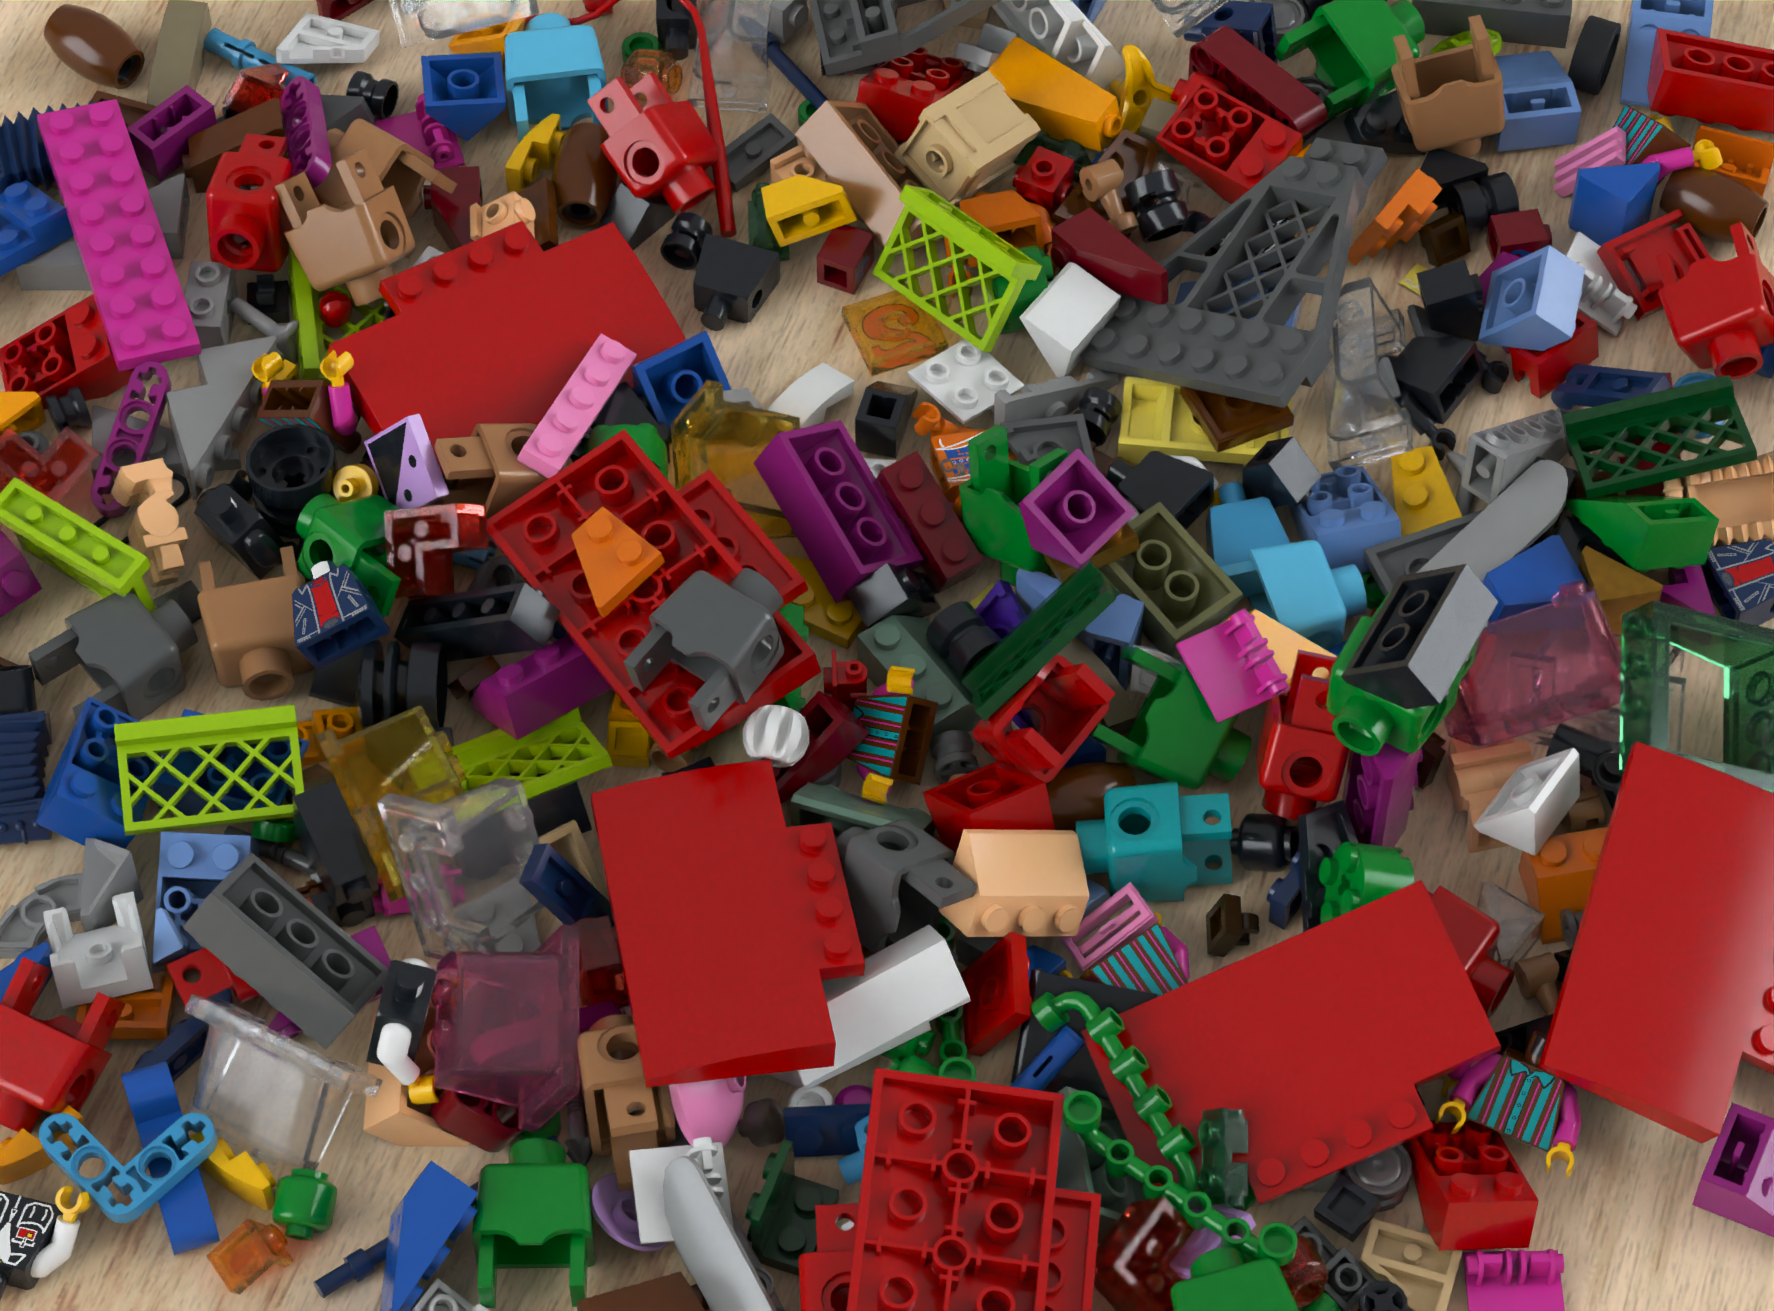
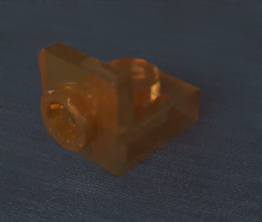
[207,1219,293,1295]

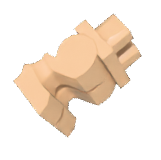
[111,458,188,588]
[1446,727,1552,853]

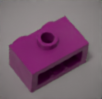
[127,85,217,182]

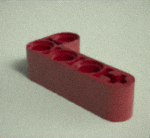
[1188,26,1328,138]
[431,966,530,1153]

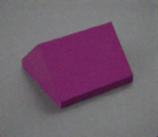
[1019,448,1137,569]

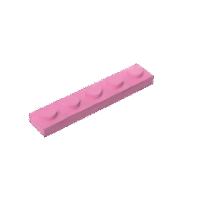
[516,333,637,479]

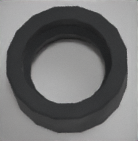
[1568,15,1621,95]

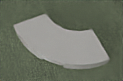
[0,873,83,959]

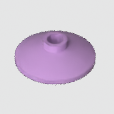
[590,1174,670,1251]

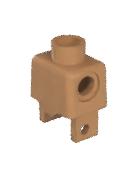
[1391,15,1505,158]
[312,119,457,259]
[274,148,415,306]
[418,423,573,543]
[197,546,315,701]
[576,1014,676,1192]

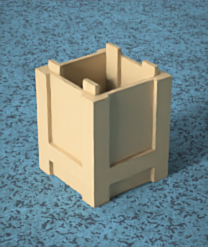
[894,70,1041,207]

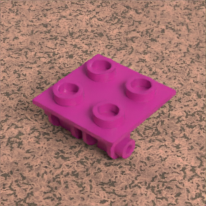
[374,93,465,168]
[1176,609,1290,723]
[1463,1249,1565,1311]

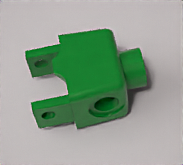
[1274,0,1425,122]
[959,425,1068,586]
[296,493,455,617]
[1326,591,1479,756]
[1089,646,1252,790]
[472,1138,595,1308]
[1171,1247,1299,1311]

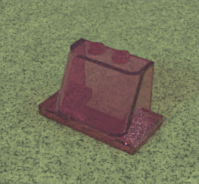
[431,924,580,1132]

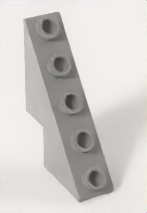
[16,174,190,291]
[166,335,284,500]
[1461,408,1570,504]

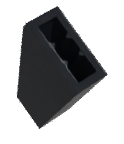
[292,780,378,906]

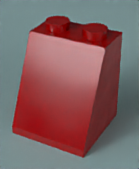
[923,761,1055,856]

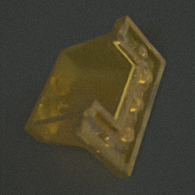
[670,380,800,539]
[316,705,469,902]

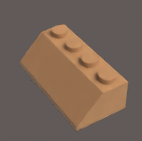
[795,100,937,254]

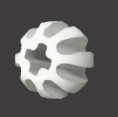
[743,705,809,768]

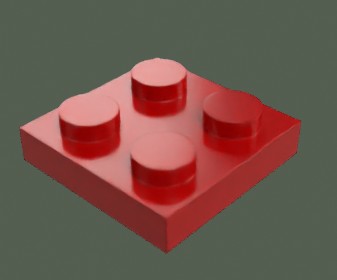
[961,932,1032,1057]

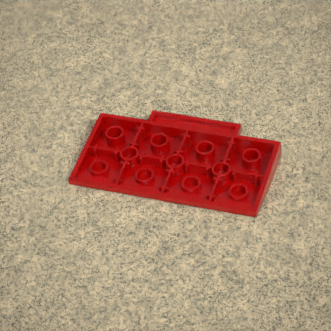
[327,221,686,478]
[481,429,821,759]
[1538,742,1774,1144]
[591,759,865,1087]
[1081,880,1501,1206]
[846,1068,1101,1311]

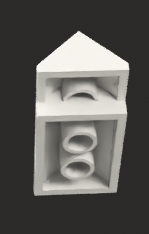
[992,0,1126,88]
[796,925,971,1090]

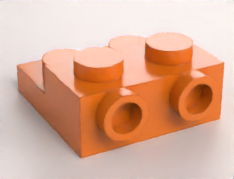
[1348,168,1443,266]

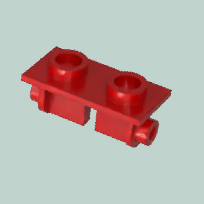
[823,649,868,711]

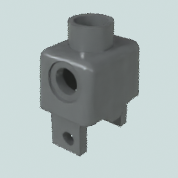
[624,568,784,732]
[28,590,198,721]
[836,819,976,965]

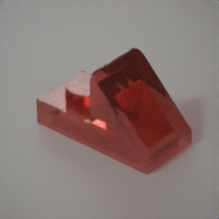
[222,63,289,116]

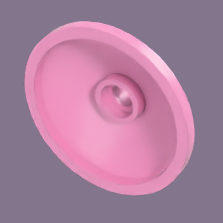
[669,1076,747,1149]

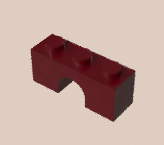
[876,451,984,594]

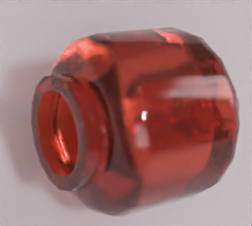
[1279,1235,1329,1307]

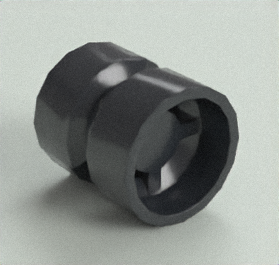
[1124,169,1189,243]
[1446,172,1519,235]
[926,601,1002,678]

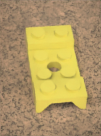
[1117,377,1292,467]

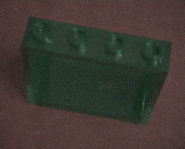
[1619,600,1774,794]

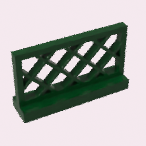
[1562,375,1757,499]
[960,559,1120,721]

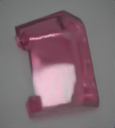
[1444,581,1636,746]

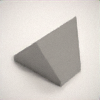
[80,838,144,932]

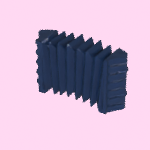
[0,101,94,194]
[0,711,52,845]

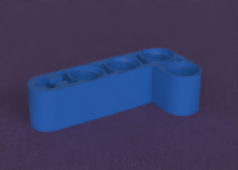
[121,1061,220,1256]

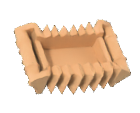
[1663,451,1774,548]

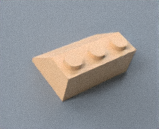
[938,829,1090,937]
[363,1000,471,1146]

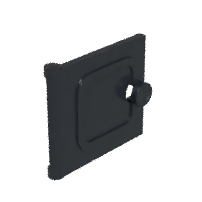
[1010,968,1158,1101]

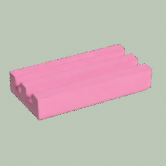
[1554,126,1626,198]
[1059,882,1159,973]

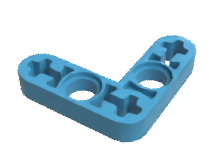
[39,1112,218,1224]

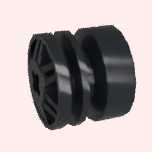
[245,424,338,539]
[358,640,448,727]

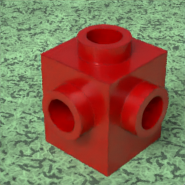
[1012,146,1074,217]

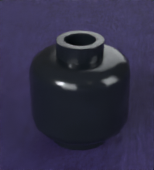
[1230,813,1299,872]

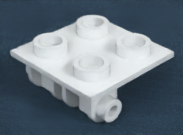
[1566,232,1642,336]
[907,339,1025,425]
[629,1137,734,1245]

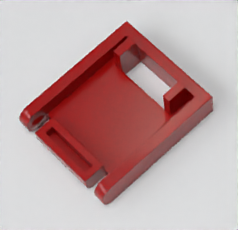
[1597,209,1710,321]

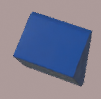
[421,52,506,142]
[1568,162,1660,246]
[632,331,732,440]

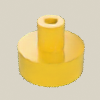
[333,464,379,503]

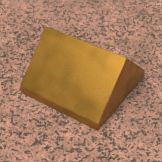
[1578,546,1663,651]

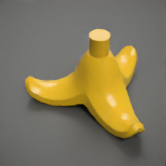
[1107,44,1176,147]

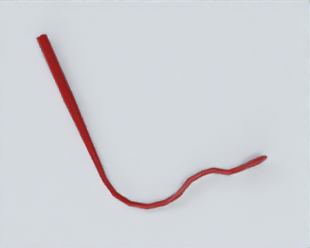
[523,0,737,238]

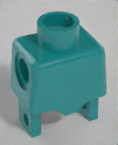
[1075,781,1233,902]

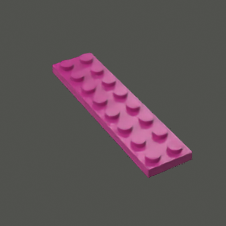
[37,99,201,372]

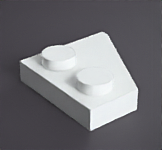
[276,13,380,64]

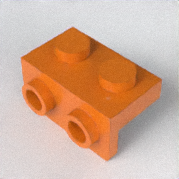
[1692,125,1774,197]

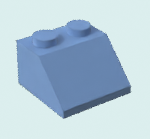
[1478,245,1585,351]

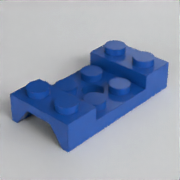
[0,180,74,277]

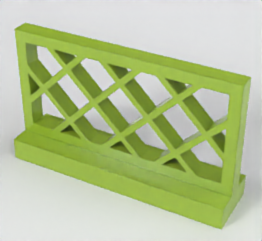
[872,185,1042,353]
[287,244,388,384]
[0,477,156,612]
[114,704,304,836]
[409,707,612,830]

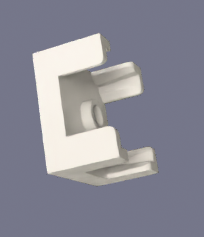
[43,891,154,1009]

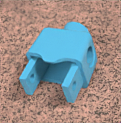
[504,13,609,143]
[1220,540,1367,650]

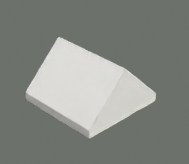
[1019,262,1121,378]
[1473,747,1580,856]

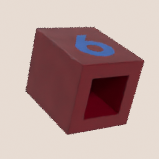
[1486,208,1552,261]
[816,225,874,295]

